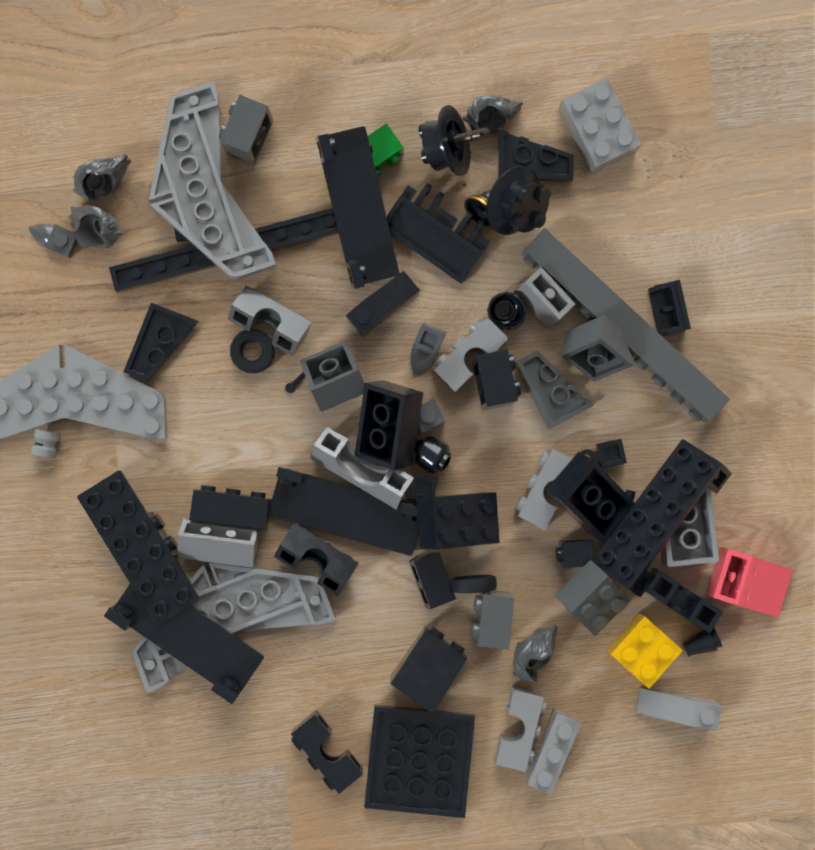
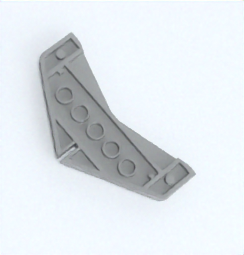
[149,81,277,280]
[0,344,167,439]
[133,562,336,693]

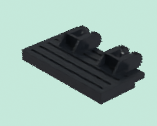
[386,183,490,284]

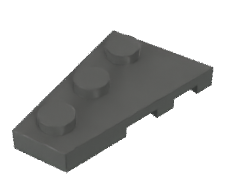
[515,350,594,429]

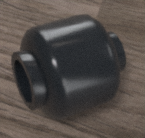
[414,436,452,473]

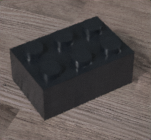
[472,349,521,411]
[355,380,424,470]
[545,452,635,544]
[416,492,500,550]

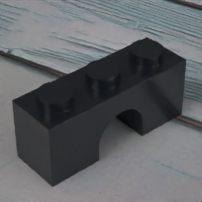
[274,523,359,596]
[645,567,723,633]
[291,710,364,794]

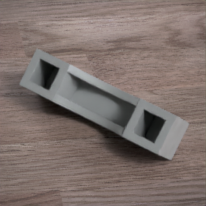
[310,427,414,510]

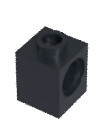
[555,539,594,568]

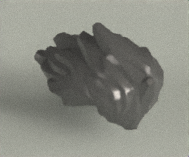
[463,96,523,134]
[73,154,131,202]
[69,205,122,248]
[513,624,558,683]

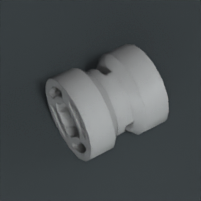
[30,429,60,458]

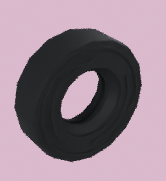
[230,329,275,374]
[451,575,497,593]

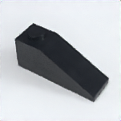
[346,271,420,337]

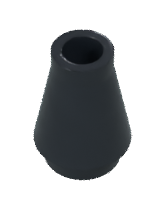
[683,627,723,657]

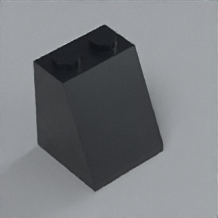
[390,626,467,714]

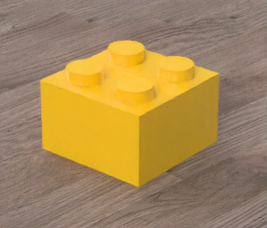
[606,613,683,689]

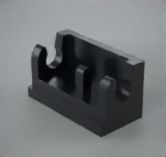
[648,280,691,336]
[409,552,456,609]

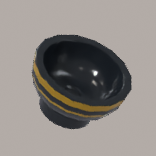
[464,191,490,226]

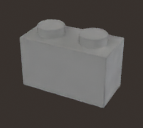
[514,267,575,328]

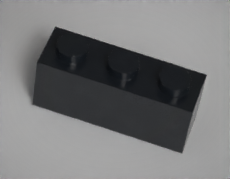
[189,485,272,529]

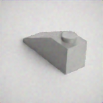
[636,687,721,731]

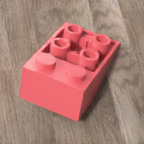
[706,547,793,618]

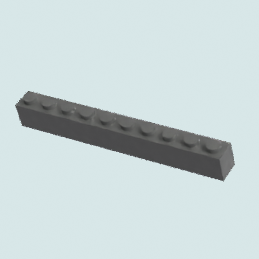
[522,228,730,422]

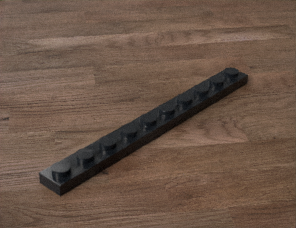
[109,208,338,293]

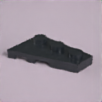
[498,129,574,182]
[123,302,199,382]

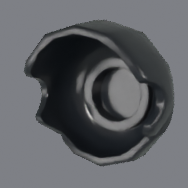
[487,292,527,330]

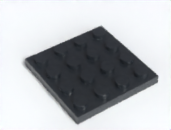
[364,704,475,818]

